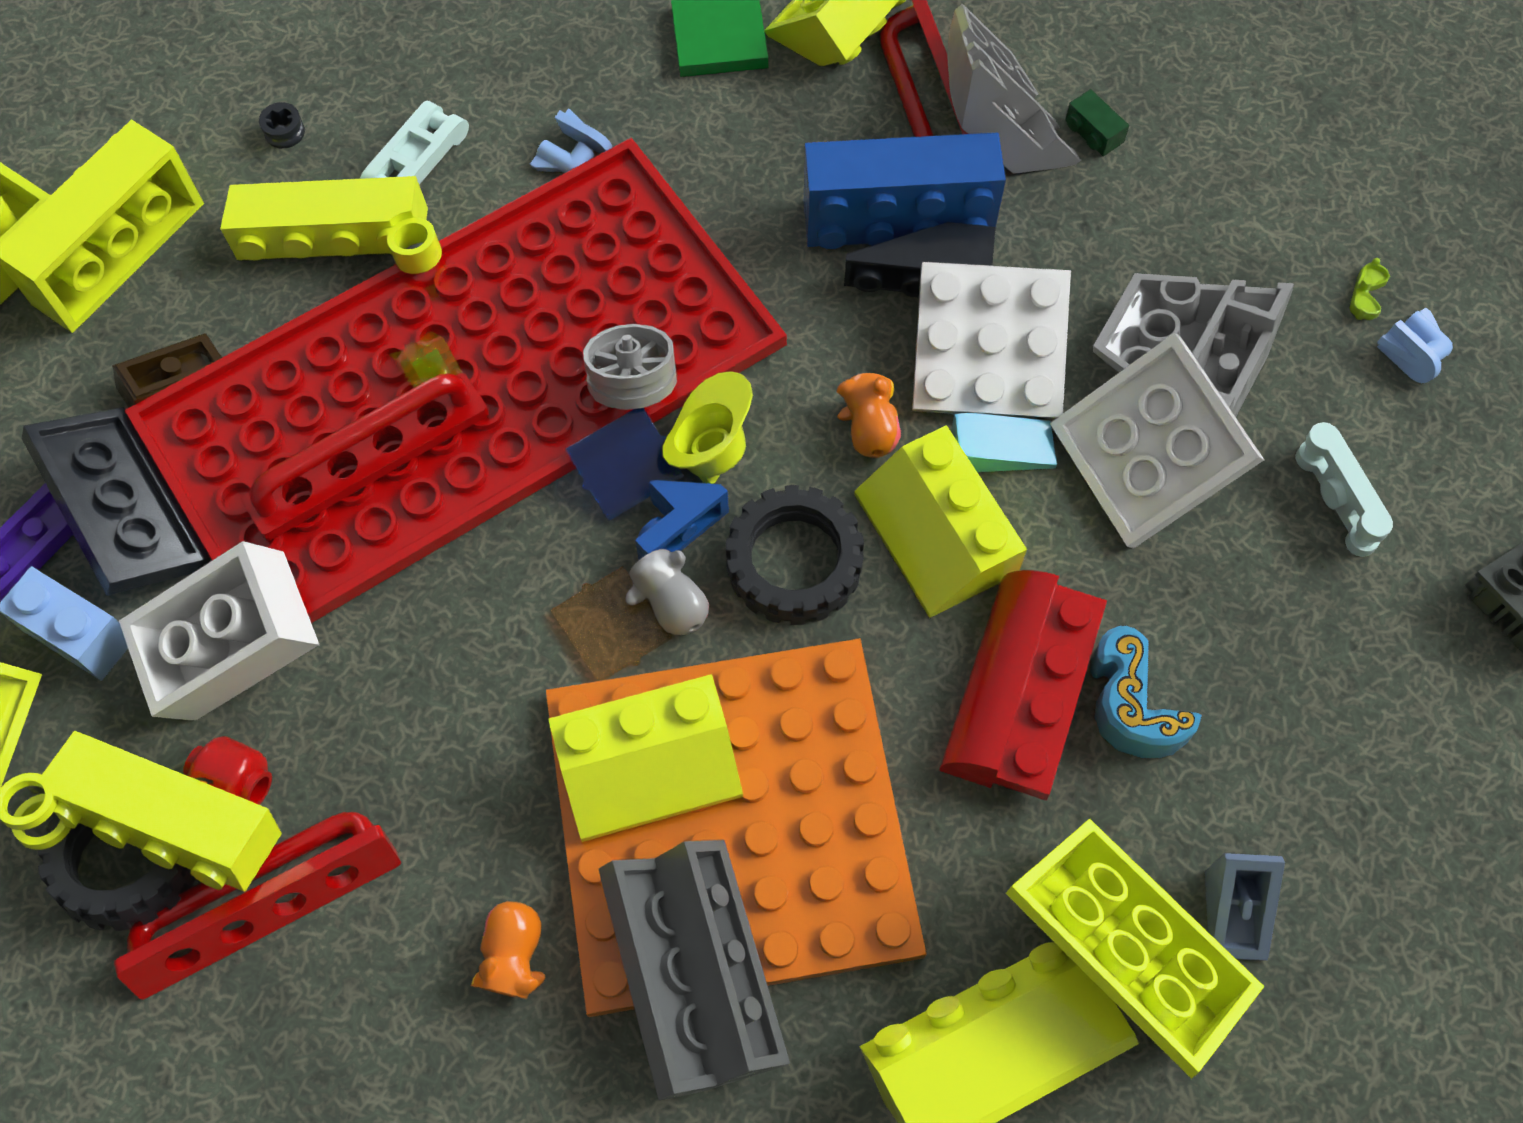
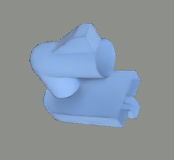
[530,108,612,173]
[1377,308,1453,383]

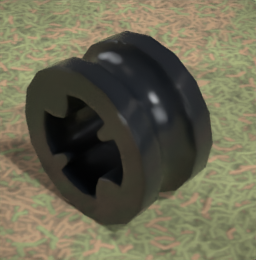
[259,102,305,149]

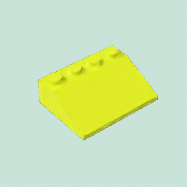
[1006,819,1264,1079]

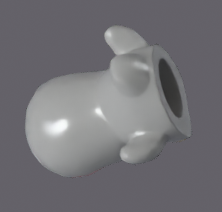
[626,549,709,636]

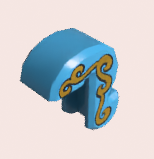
[1090,626,1202,758]

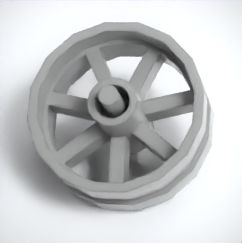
[583,324,677,410]

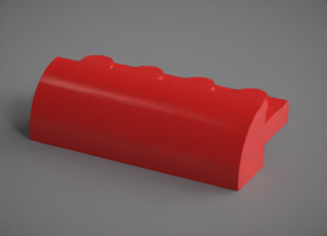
[939,570,1107,801]

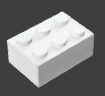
[119,541,319,721]

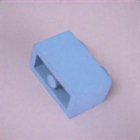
[0,566,128,681]

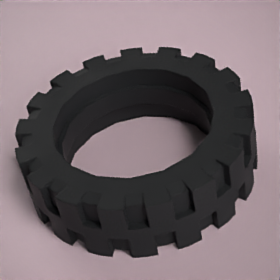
[726,485,864,625]
[38,816,196,931]

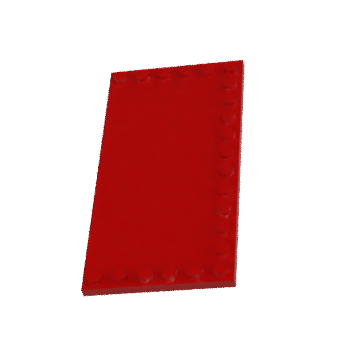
[125,137,787,623]

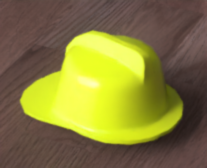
[663,371,753,484]

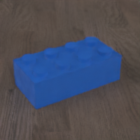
[803,132,1006,249]

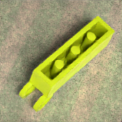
[0,730,282,892]

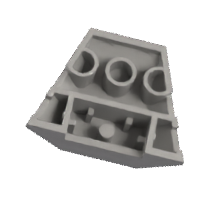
[947,4,1081,174]
[1093,273,1294,417]

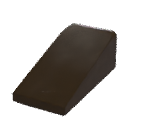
[112,333,222,408]

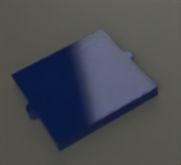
[565,408,684,521]

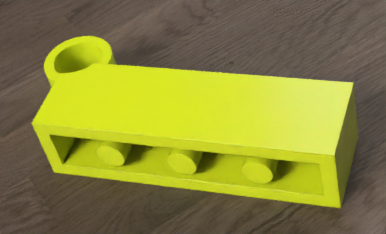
[220,176,442,274]

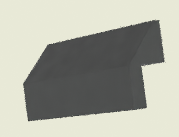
[598,840,790,1100]

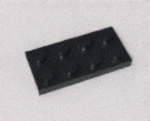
[22,407,211,596]

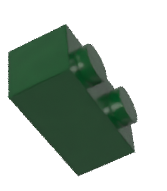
[1065,89,1130,157]

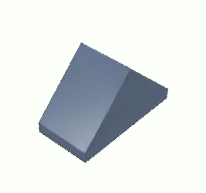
[1205,853,1285,960]

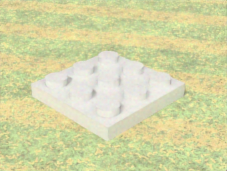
[912,262,1071,420]
[1050,332,1264,548]

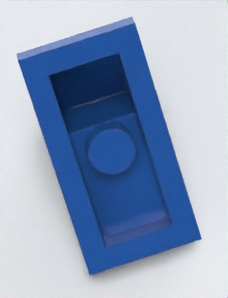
[635,480,729,560]

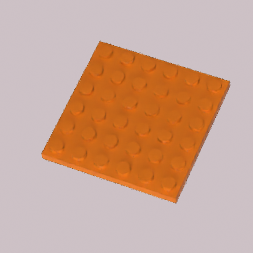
[546,638,927,1017]

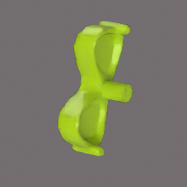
[1349,258,1390,320]

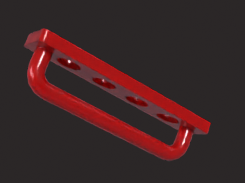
[880,0,968,137]
[241,373,489,541]
[114,812,401,1000]

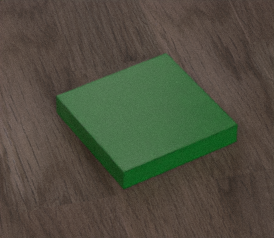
[671,0,769,77]

